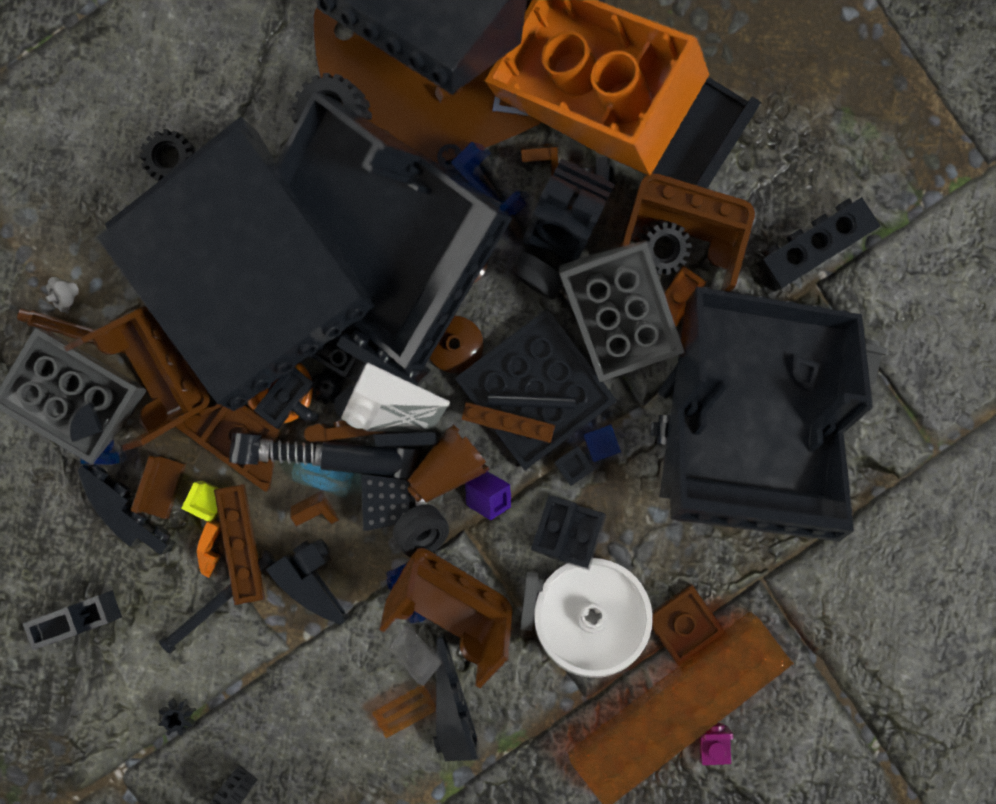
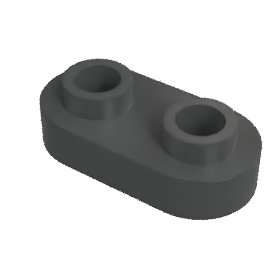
[520,571,544,631]

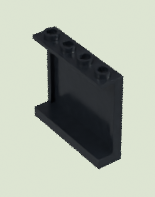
[643,77,762,189]

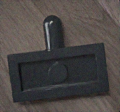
[254,367,319,429]

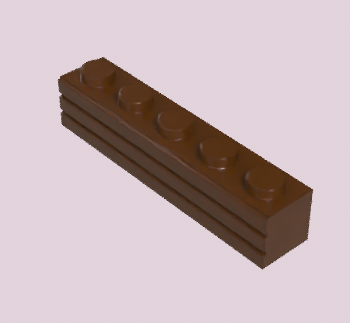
[461,402,555,443]

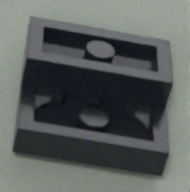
[531,495,606,571]

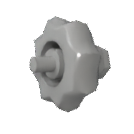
[45,277,79,312]

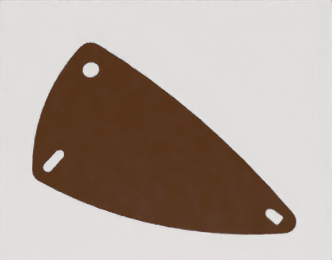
[314,1,542,163]

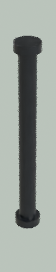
[159,550,277,654]

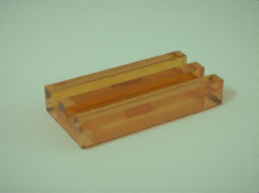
[372,683,436,738]

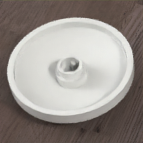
[534,558,652,678]

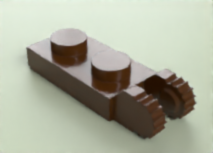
[304,421,387,443]

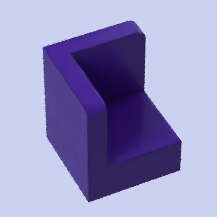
[465,471,511,520]

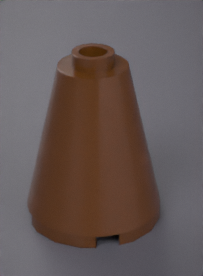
[407,424,490,503]

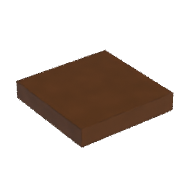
[652,584,726,666]

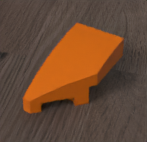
[197,520,221,578]

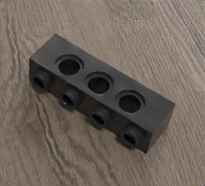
[757,197,881,292]

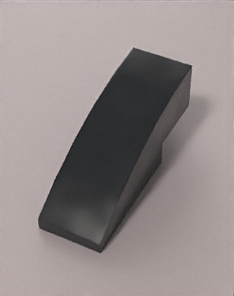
[266,553,349,625]
[23,590,122,651]

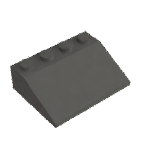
[559,241,684,382]
[0,328,146,464]

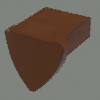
[520,144,559,175]
[290,490,339,527]

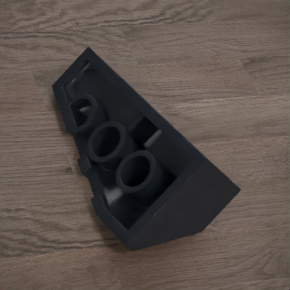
[433,632,479,761]

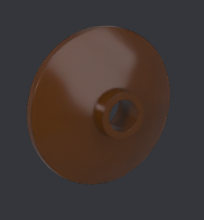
[430,316,484,373]

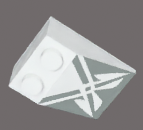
[341,363,449,433]

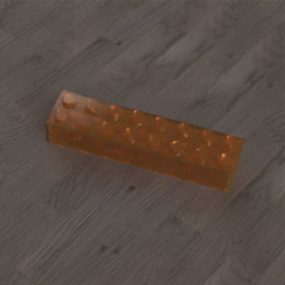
[568,611,794,804]

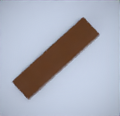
[214,484,265,605]

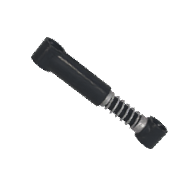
[229,432,422,479]

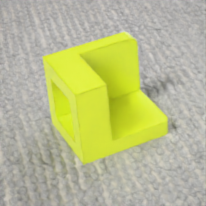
[181,481,220,521]

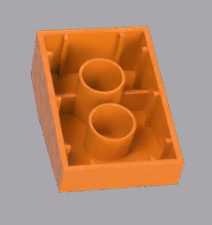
[485,0,709,176]

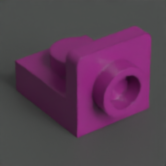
[699,722,733,765]

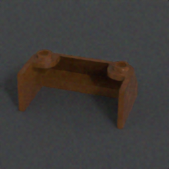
[619,173,755,292]
[64,305,210,451]
[379,548,512,688]

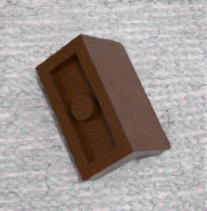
[131,455,186,519]

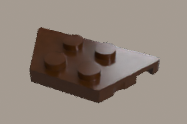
[175,404,280,492]

